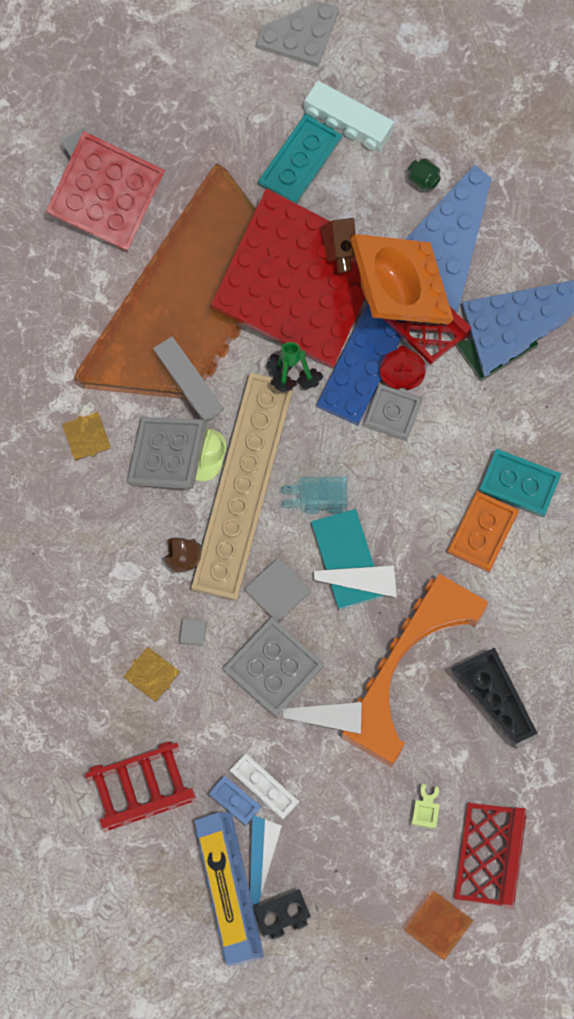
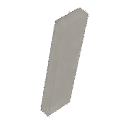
[153,336,224,422]

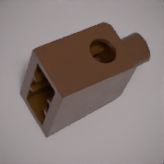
[320,218,356,273]

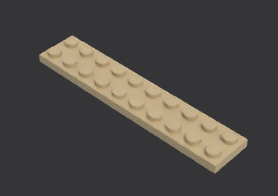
[191,373,294,601]

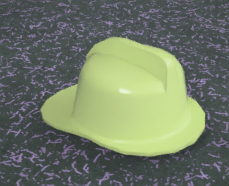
[195,429,226,482]

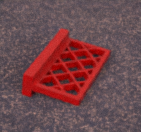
[367,302,472,365]
[454,802,527,909]

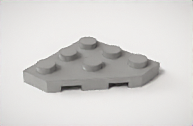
[256,2,339,67]

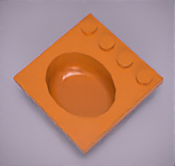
[351,234,454,324]

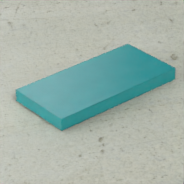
[257,114,343,204]
[311,509,384,610]

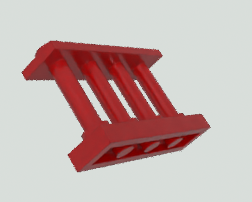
[85,741,196,833]

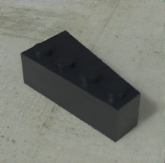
[451,647,538,748]

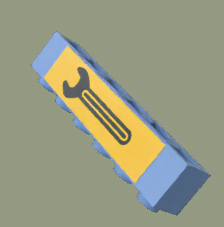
[195,812,265,966]

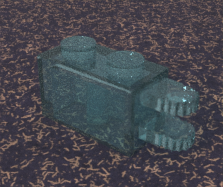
[282,477,348,514]

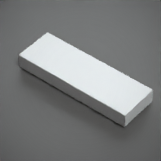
[229,753,299,820]

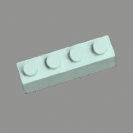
[304,81,394,152]

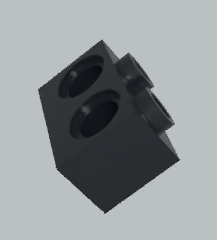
[254,889,311,940]

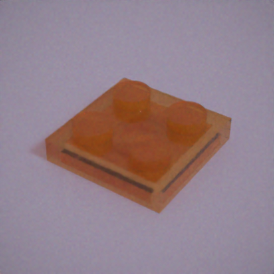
[404,891,474,961]

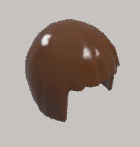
[163,537,202,572]

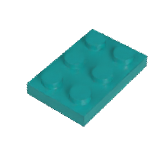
[479,448,562,517]

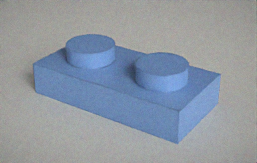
[209,776,262,826]

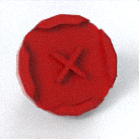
[380,345,426,390]

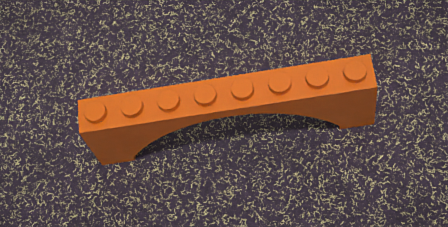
[342,574,489,768]

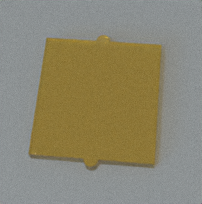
[62,412,111,461]
[123,647,180,703]

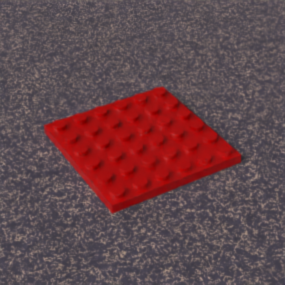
[210,188,365,369]

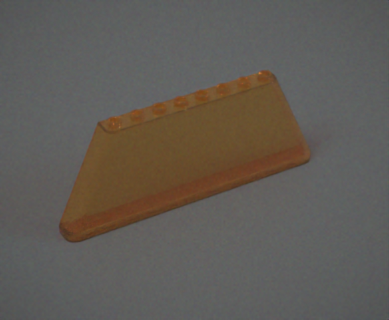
[74,163,256,400]

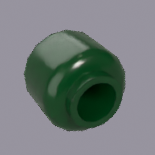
[408,158,442,192]

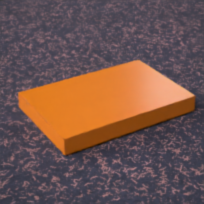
[447,491,519,573]

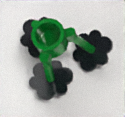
[266,342,323,392]

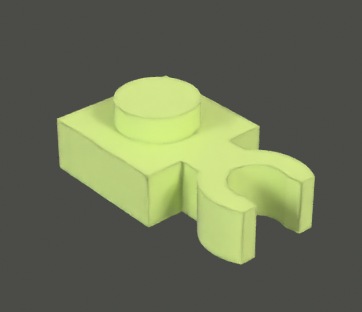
[411,784,440,830]

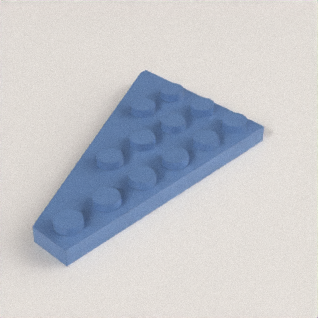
[405,165,492,313]
[462,280,574,376]

